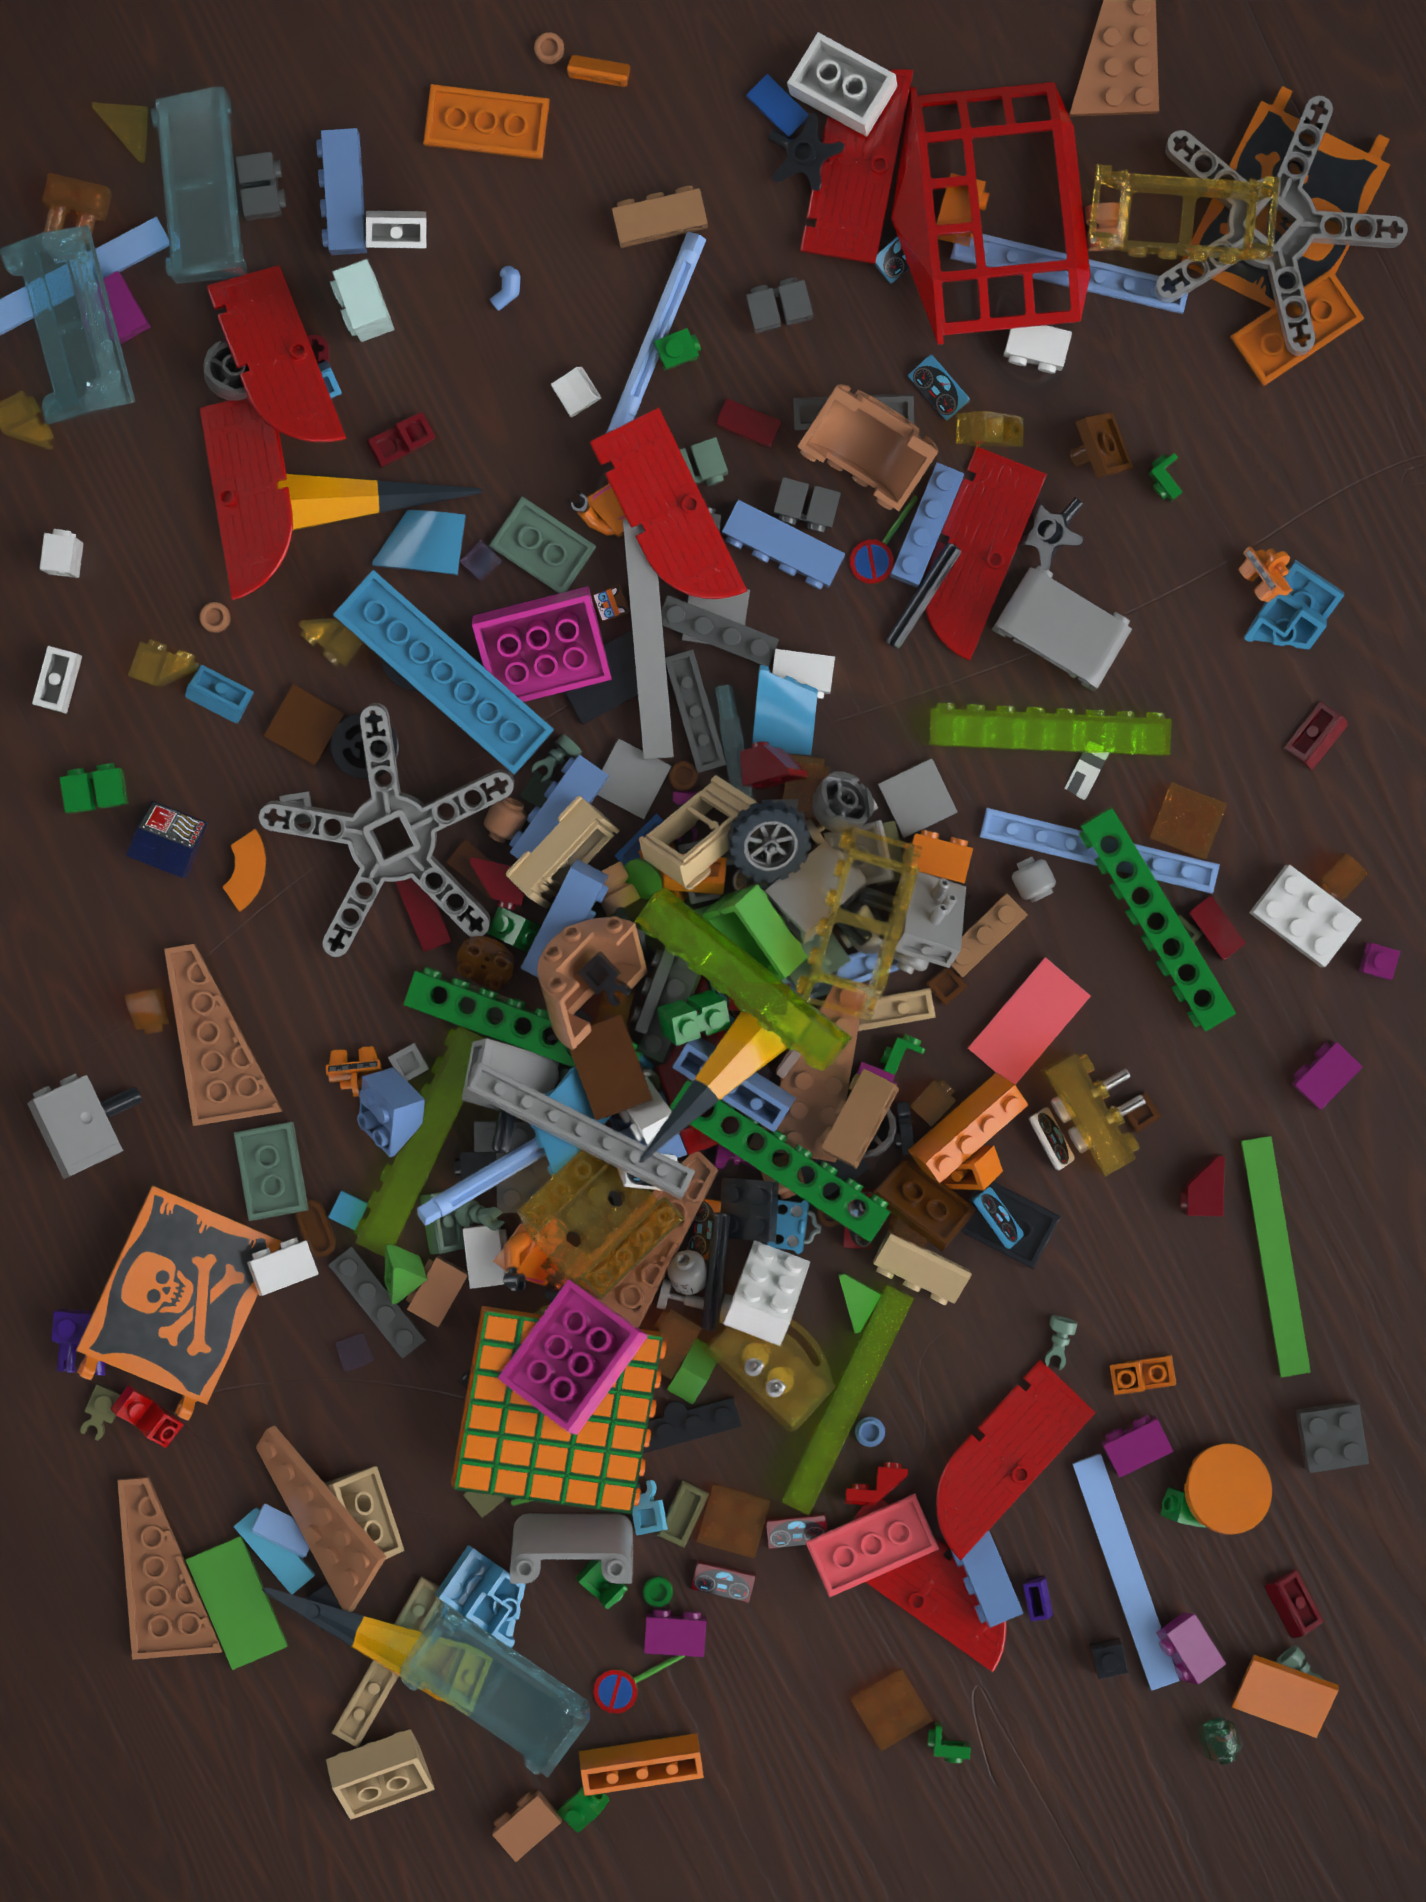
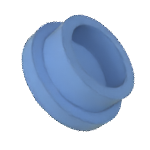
[855,1417,885,1447]

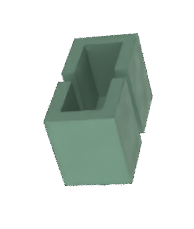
[680,437,728,486]

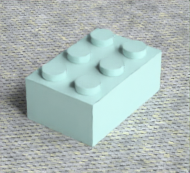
[330,259,395,342]

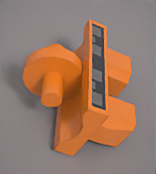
[1238,547,1293,602]
[326,1046,383,1097]

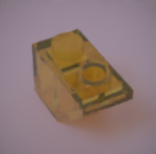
[0,391,54,450]
[956,411,1024,447]
[298,618,365,667]
[128,639,200,688]

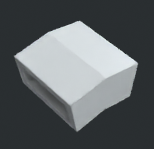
[551,366,601,418]

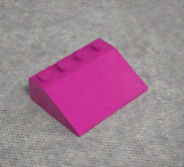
[472,586,612,702]
[498,1279,648,1435]

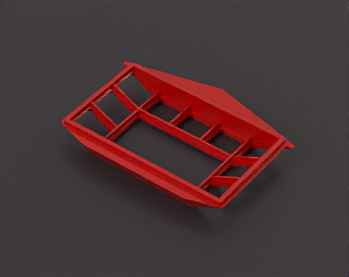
[891,82,1091,345]

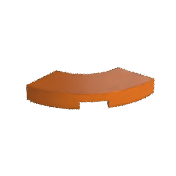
[223,829,266,912]

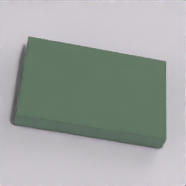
[489,496,597,594]
[234,1122,309,1221]

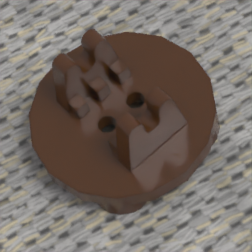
[457,936,515,990]

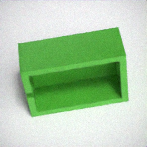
[702,884,808,983]

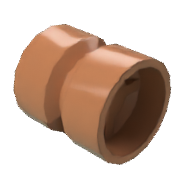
[1085,202,1126,251]
[601,861,641,916]

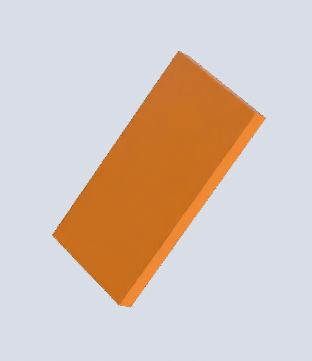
[423,84,550,160]
[1230,269,1364,387]

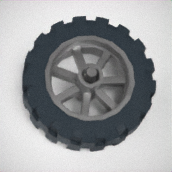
[728,800,811,882]

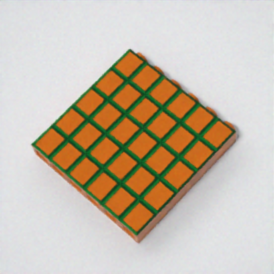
[451,1306,666,1514]

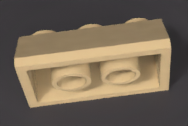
[873,1230,972,1305]
[324,1466,405,1559]
[326,1729,435,1820]

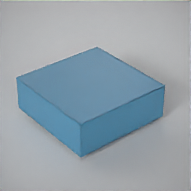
[328,1190,369,1230]

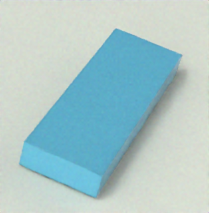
[234,1506,315,1595]

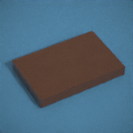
[570,1015,653,1121]
[871,1155,977,1252]

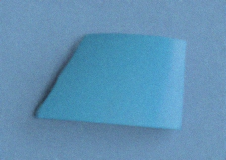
[372,510,466,575]
[1244,560,1344,650]
[752,665,818,756]
[530,1067,611,1175]
[434,1545,526,1648]

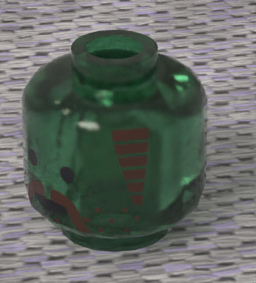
[1199,1717,1243,1765]

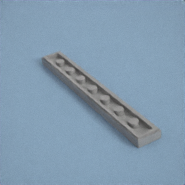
[623,519,674,760]
[464,1062,695,1199]

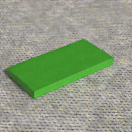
[186,1536,288,1670]

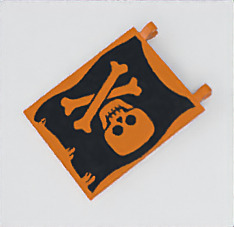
[1181,86,1390,309]
[76,1185,282,1421]

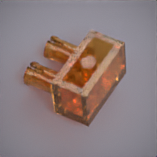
[42,173,112,246]

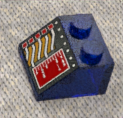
[126,801,208,878]

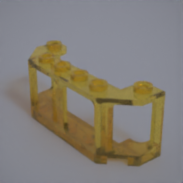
[1089,165,1281,264]
[796,826,922,1021]

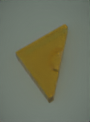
[92,102,149,164]

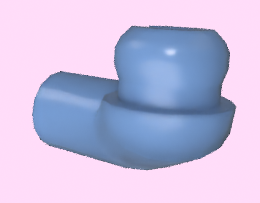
[489,266,521,311]

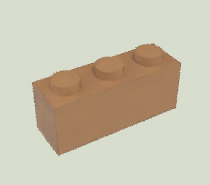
[612,186,708,248]
[951,893,1028,977]
[820,1068,899,1169]

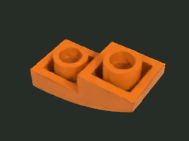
[1110,1355,1176,1395]

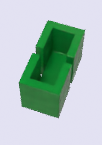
[59,763,129,814]
[657,990,731,1046]

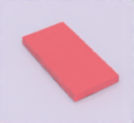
[968,957,1091,1085]
[805,1493,939,1597]

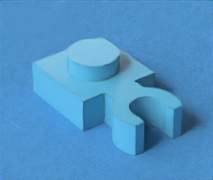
[632,1480,668,1535]

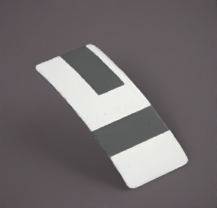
[1065,741,1110,800]

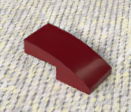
[367,412,436,468]

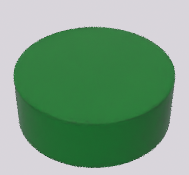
[643,1576,673,1607]

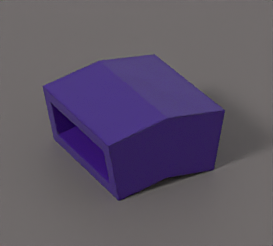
[1023,1576,1053,1621]

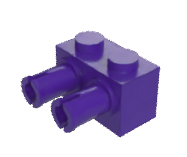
[51,1308,106,1375]

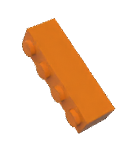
[908,1072,1028,1183]
[579,1733,704,1796]

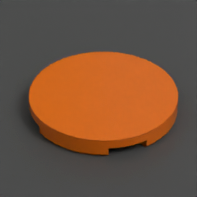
[1184,1444,1272,1535]

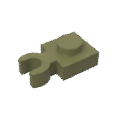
[80,1383,121,1441]

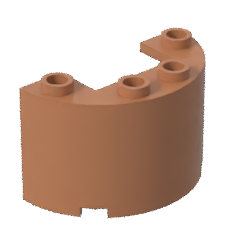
[797,384,939,511]
[537,917,648,1050]

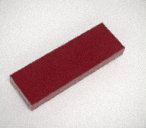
[395,877,452,952]

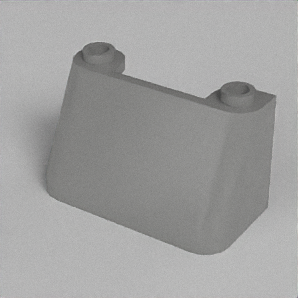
[991,565,1132,692]
[510,1513,633,1584]

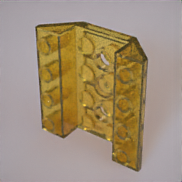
[517,1150,684,1300]

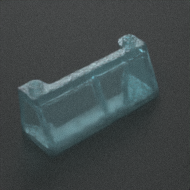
[151,86,247,283]
[0,225,136,425]
[400,1602,590,1777]

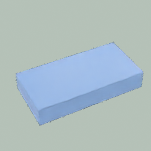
[250,1504,309,1558]

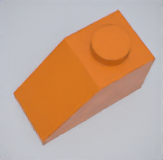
[942,1145,1003,1190]

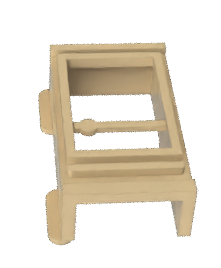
[639,775,761,890]
[506,796,620,909]

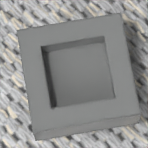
[279,791,312,826]
[388,1043,429,1081]

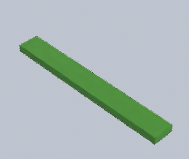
[1241,1136,1311,1377]

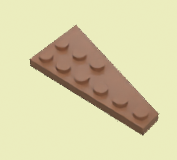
[1069,0,1159,117]
[164,944,283,1126]
[749,979,866,1162]
[569,1151,719,1328]
[256,1425,387,1612]
[118,1477,223,1660]

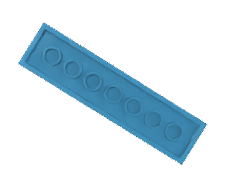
[333,570,554,775]

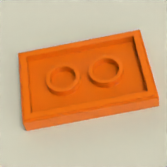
[1232,1655,1339,1738]

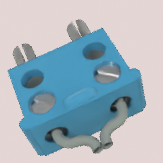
[762,1199,821,1254]

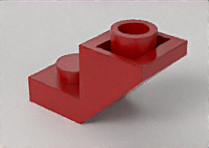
[110,1385,184,1448]
[844,1462,908,1506]

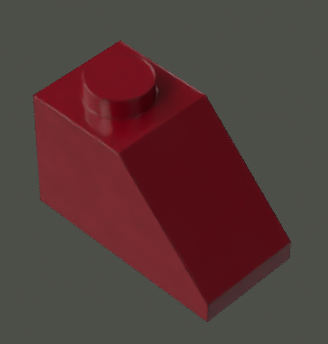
[740,742,808,790]
[469,857,525,910]
[1180,1155,1225,1216]

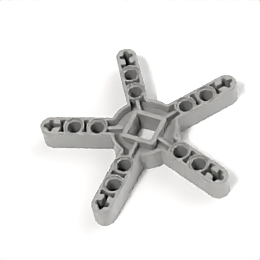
[1155,96,1408,356]
[259,703,514,957]

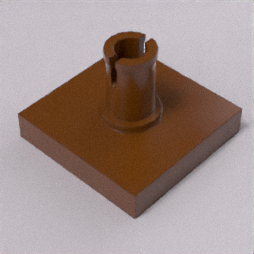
[1070,412,1134,478]

